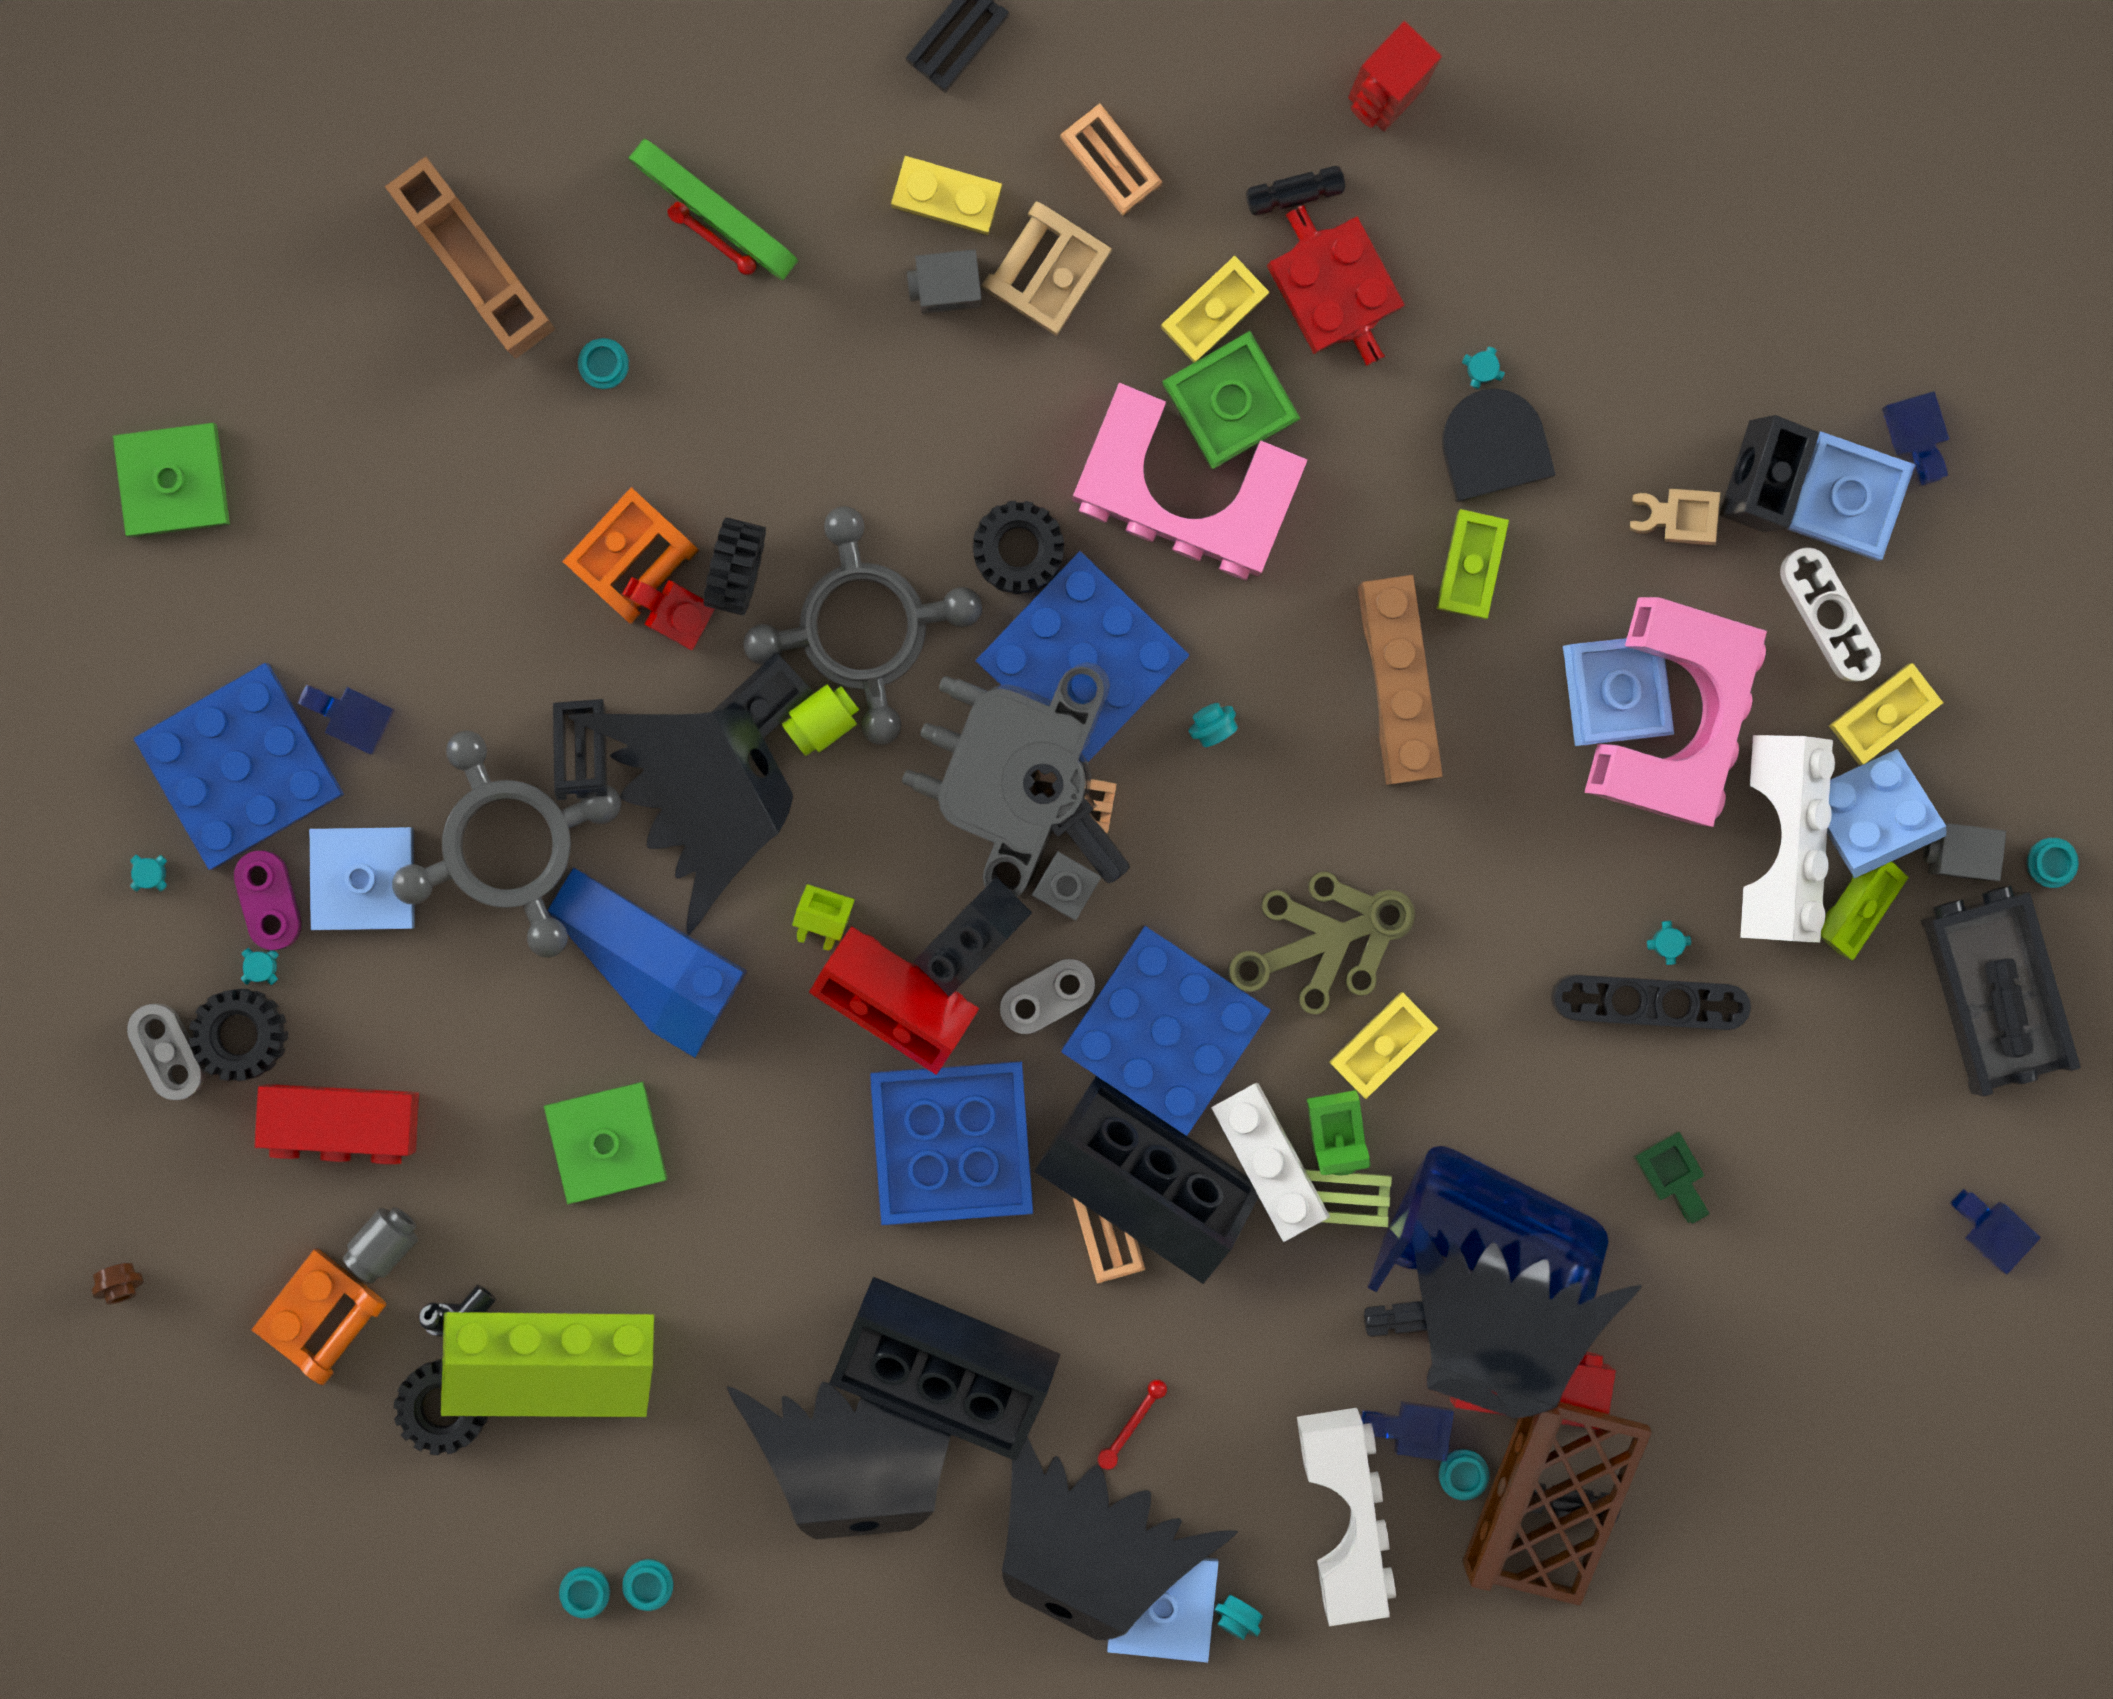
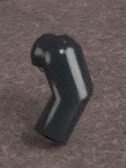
[419,1284,496,1336]

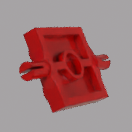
[1267,205,1405,367]

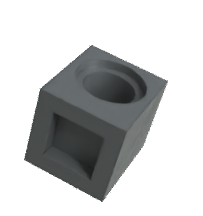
[907,249,982,314]
[1923,823,2007,881]
[1032,851,1101,921]

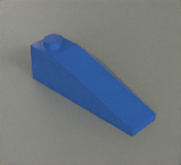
[548,867,747,1058]

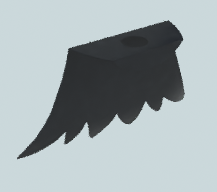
[569,709,793,935]
[1411,1212,1642,1418]
[727,1382,951,1539]
[1002,1437,1238,1640]

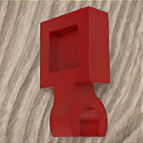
[622,577,715,650]

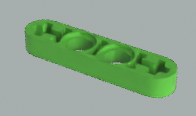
[628,138,799,281]

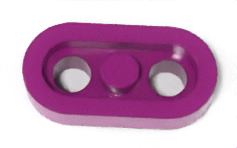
[234,851,302,950]

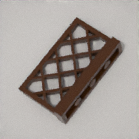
[1462,1402,1652,1606]

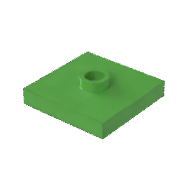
[1162,331,1301,470]
[113,423,230,537]
[544,1081,668,1204]

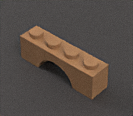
[385,156,556,359]
[1357,575,1443,785]

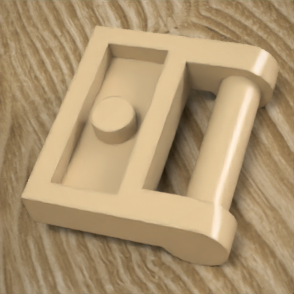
[981,201,1112,336]

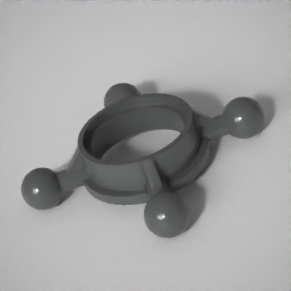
[743,506,982,745]
[392,731,621,958]

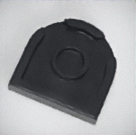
[1442,389,1556,503]

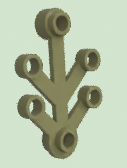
[1228,872,1415,1014]

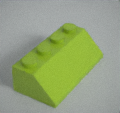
[441,1312,654,1417]

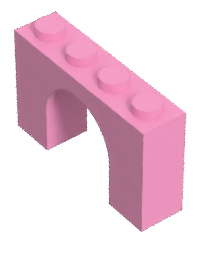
[1072,383,1307,580]
[1584,597,1767,827]

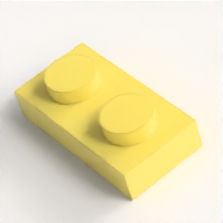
[891,156,1002,235]
[1160,256,1269,363]
[1829,663,1943,765]
[1329,992,1438,1099]

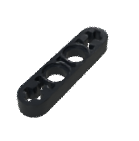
[1551,974,1751,1030]

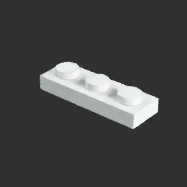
[1211,1083,1330,1242]

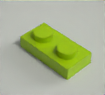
[1436,509,1509,620]
[1821,861,1909,961]

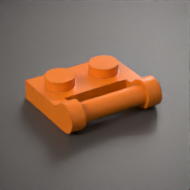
[562,487,699,624]
[251,1248,387,1385]

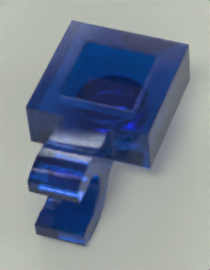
[1882,391,1949,486]
[297,685,395,755]
[1950,1189,2041,1275]
[1361,1401,1454,1461]

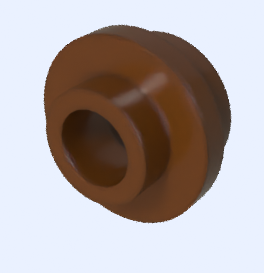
[91,1263,144,1305]

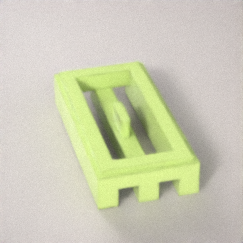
[1305,1169,1392,1227]

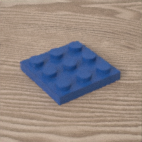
[975,551,1190,762]
[133,663,344,870]
[1061,925,1271,1136]
[870,1061,1033,1225]

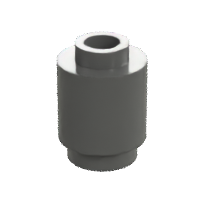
[343,1207,418,1284]

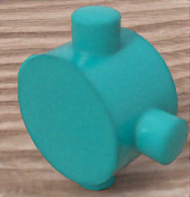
[1462,346,1505,389]
[130,855,168,892]
[1647,921,1691,965]
[241,948,279,985]

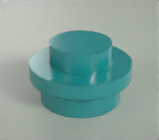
[578,338,629,390]
[1188,703,1238,747]
[2026,838,2079,888]
[1438,1449,1490,1501]
[622,1559,674,1611]
[559,1566,610,1618]
[1214,1595,1263,1640]

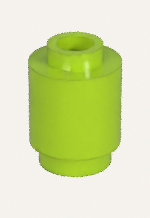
[782,684,859,756]

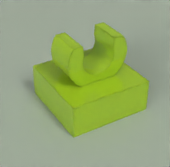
[792,884,855,951]

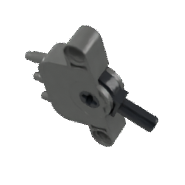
[902,662,1130,897]

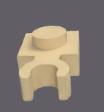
[1630,489,1721,545]

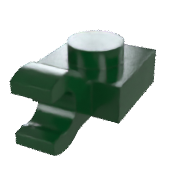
[1633,1131,1710,1224]

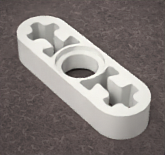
[1780,548,1881,682]

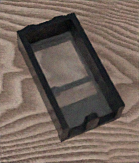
[1921,885,2081,1096]

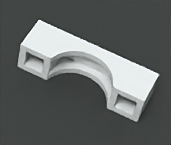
[1740,735,1835,943]
[1297,1408,1396,1626]

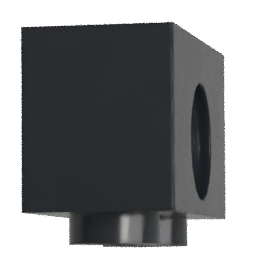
[1719,415,1820,532]
[914,877,1032,997]

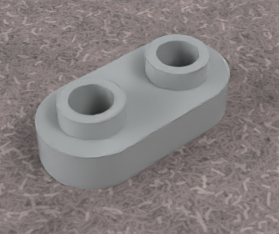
[1000,959,1095,1034]
[127,1003,205,1100]

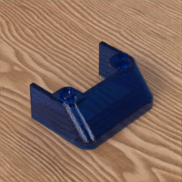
[1368,1146,1609,1305]

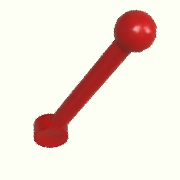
[667,201,757,275]
[1098,1379,1167,1470]

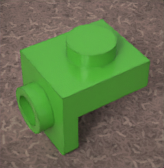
[1307,1090,1371,1176]

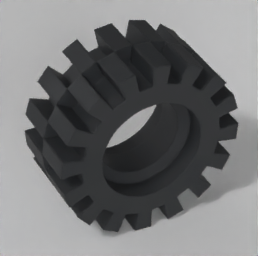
[973,500,1064,594]
[703,517,766,616]
[189,989,288,1081]
[393,1359,489,1455]

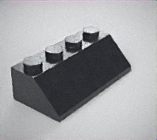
[1034,1076,1259,1284]
[829,1277,1061,1461]

